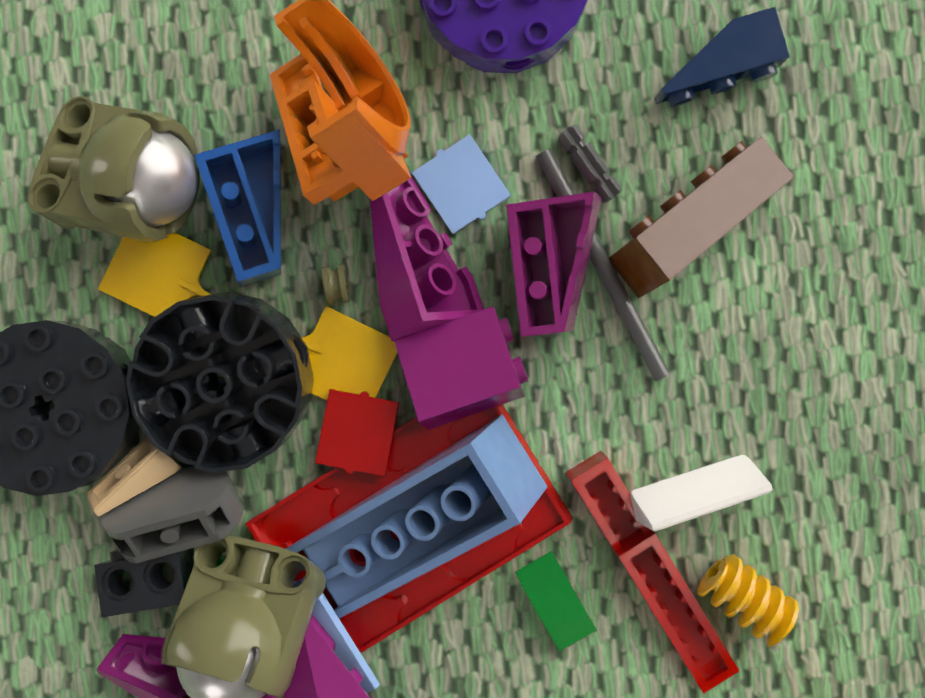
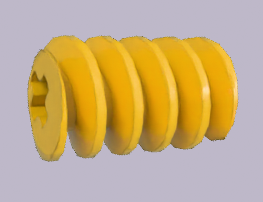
[697,554,799,647]

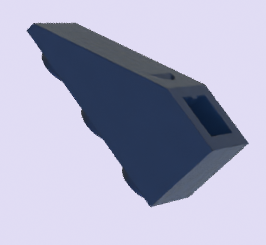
[654,7,790,107]

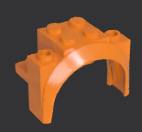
[269,0,411,205]

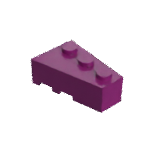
[506,192,602,337]

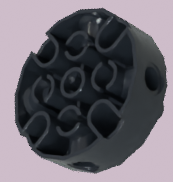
[126,291,314,473]
[0,320,141,496]

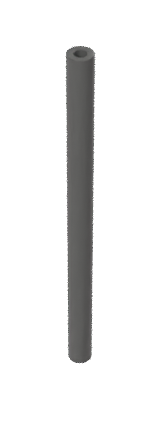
[536,149,670,381]

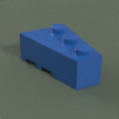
[194,129,281,288]

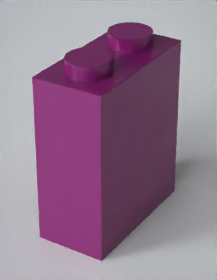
[394,306,529,430]

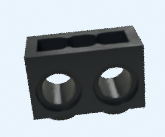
[94,548,195,618]

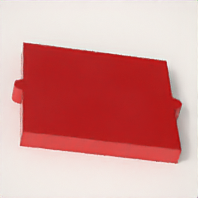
[315,389,400,477]

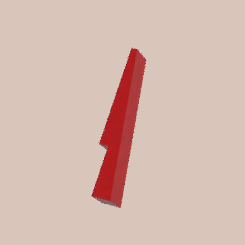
[565,450,739,693]

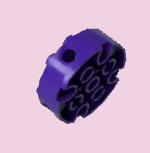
[419,0,588,73]

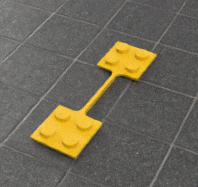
[98,232,398,401]

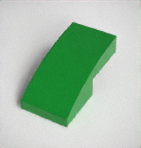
[515,551,597,652]

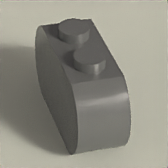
[100,466,244,564]

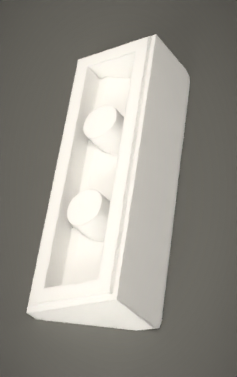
[630,455,773,532]

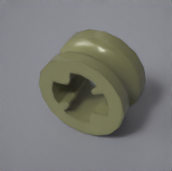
[322,264,351,305]

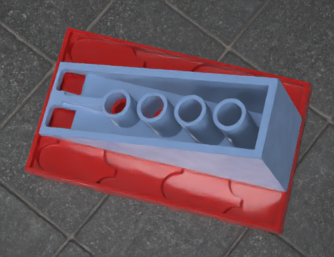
[245,405,573,653]

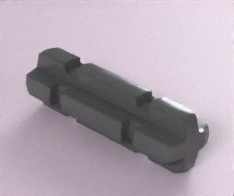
[558,125,622,203]

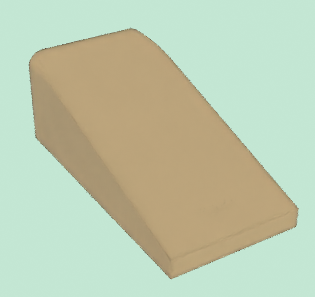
[86,437,182,516]

